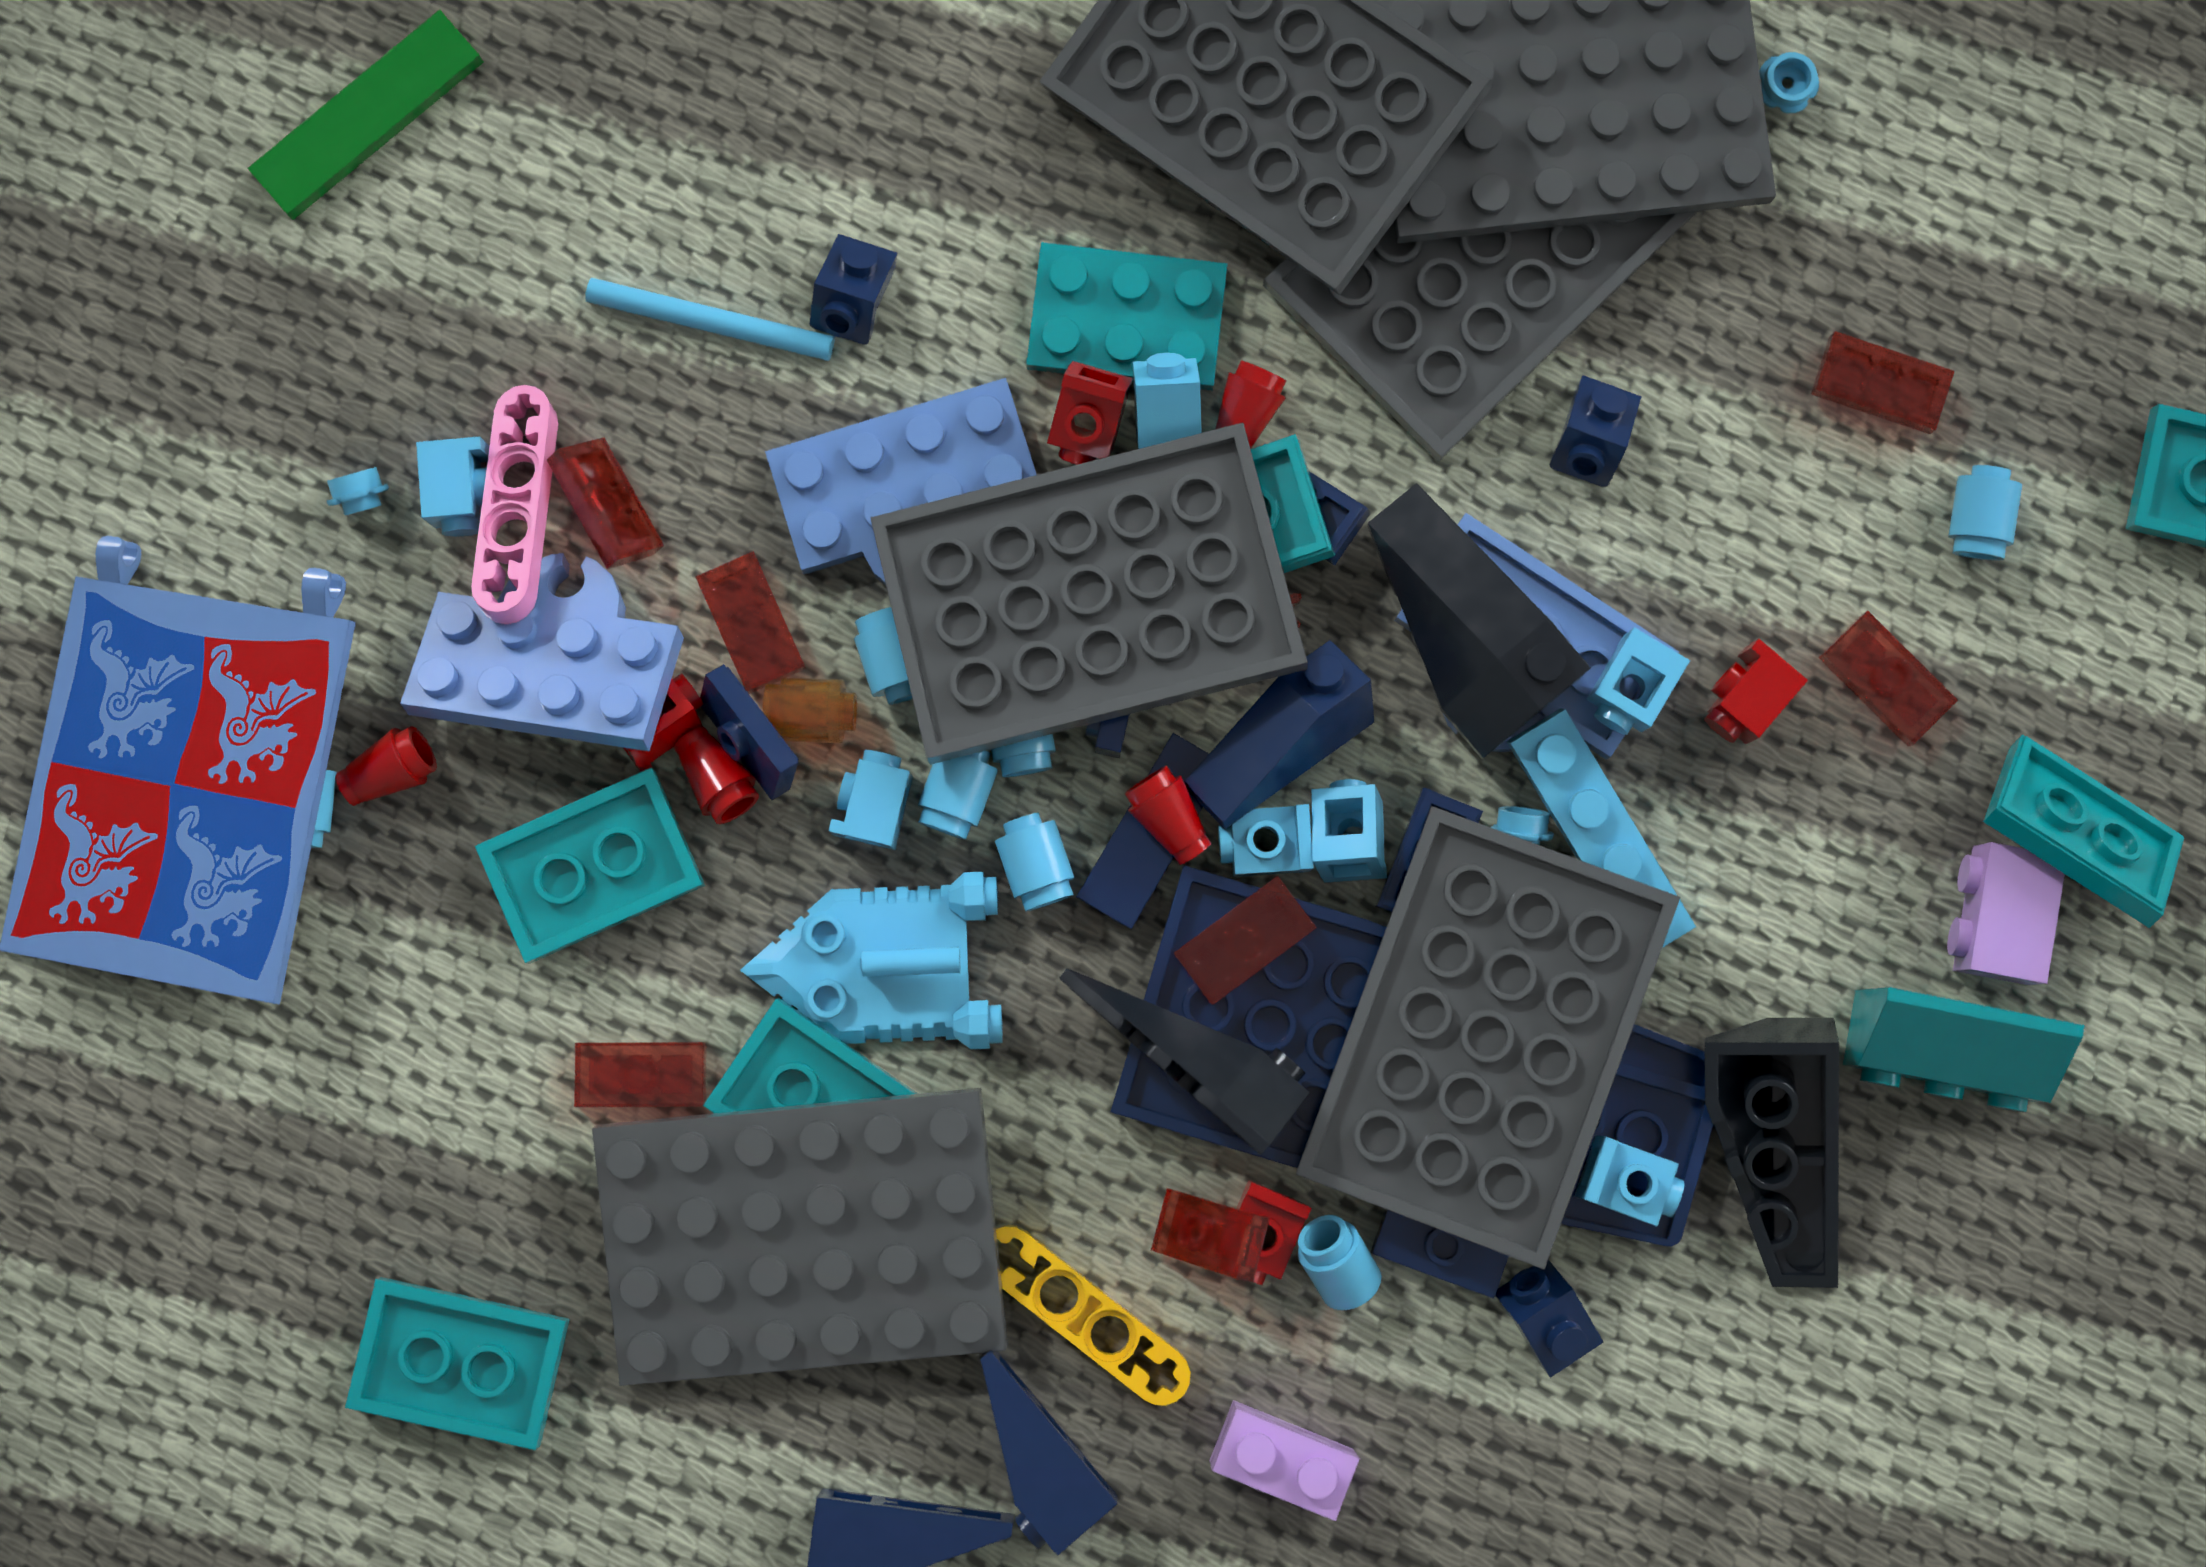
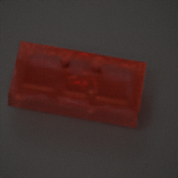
[1811,331,1955,434]
[547,437,664,569]
[696,551,807,694]
[1819,610,1958,746]
[1173,876,1316,1006]
[574,1042,707,1107]
[1151,1188,1270,1282]

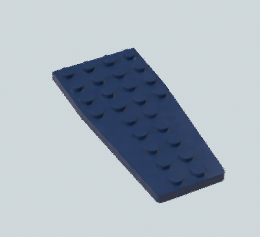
[1110,865,1713,1247]

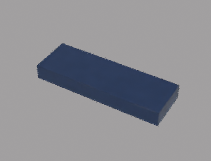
[1076,733,1209,930]

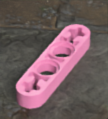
[471,385,558,624]

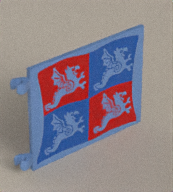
[0,536,356,1004]

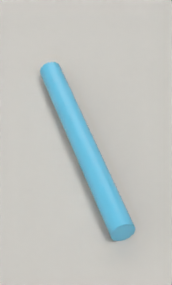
[585,278,835,361]

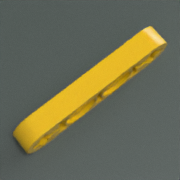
[996,1225,1191,1406]

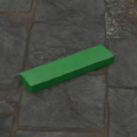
[247,9,484,220]

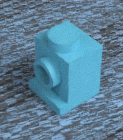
[416,437,490,537]
[1586,627,1690,735]
[829,749,913,850]
[1311,779,1387,883]
[1218,804,1313,877]
[1575,1135,1684,1226]

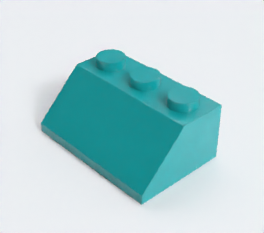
[1843,987,2085,1112]

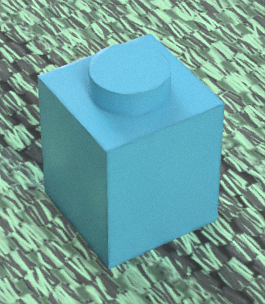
[1133,353,1202,449]

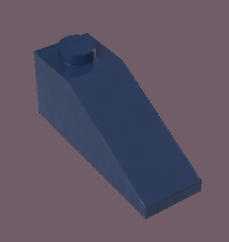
[1184,640,1374,829]
[980,1350,1118,1556]
[807,1488,1014,1567]

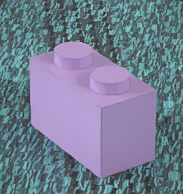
[1947,842,2065,985]
[1209,1400,1360,1521]

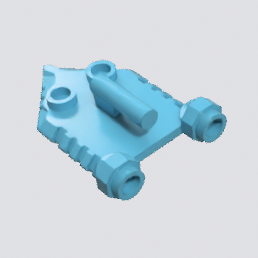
[740,872,1003,1049]

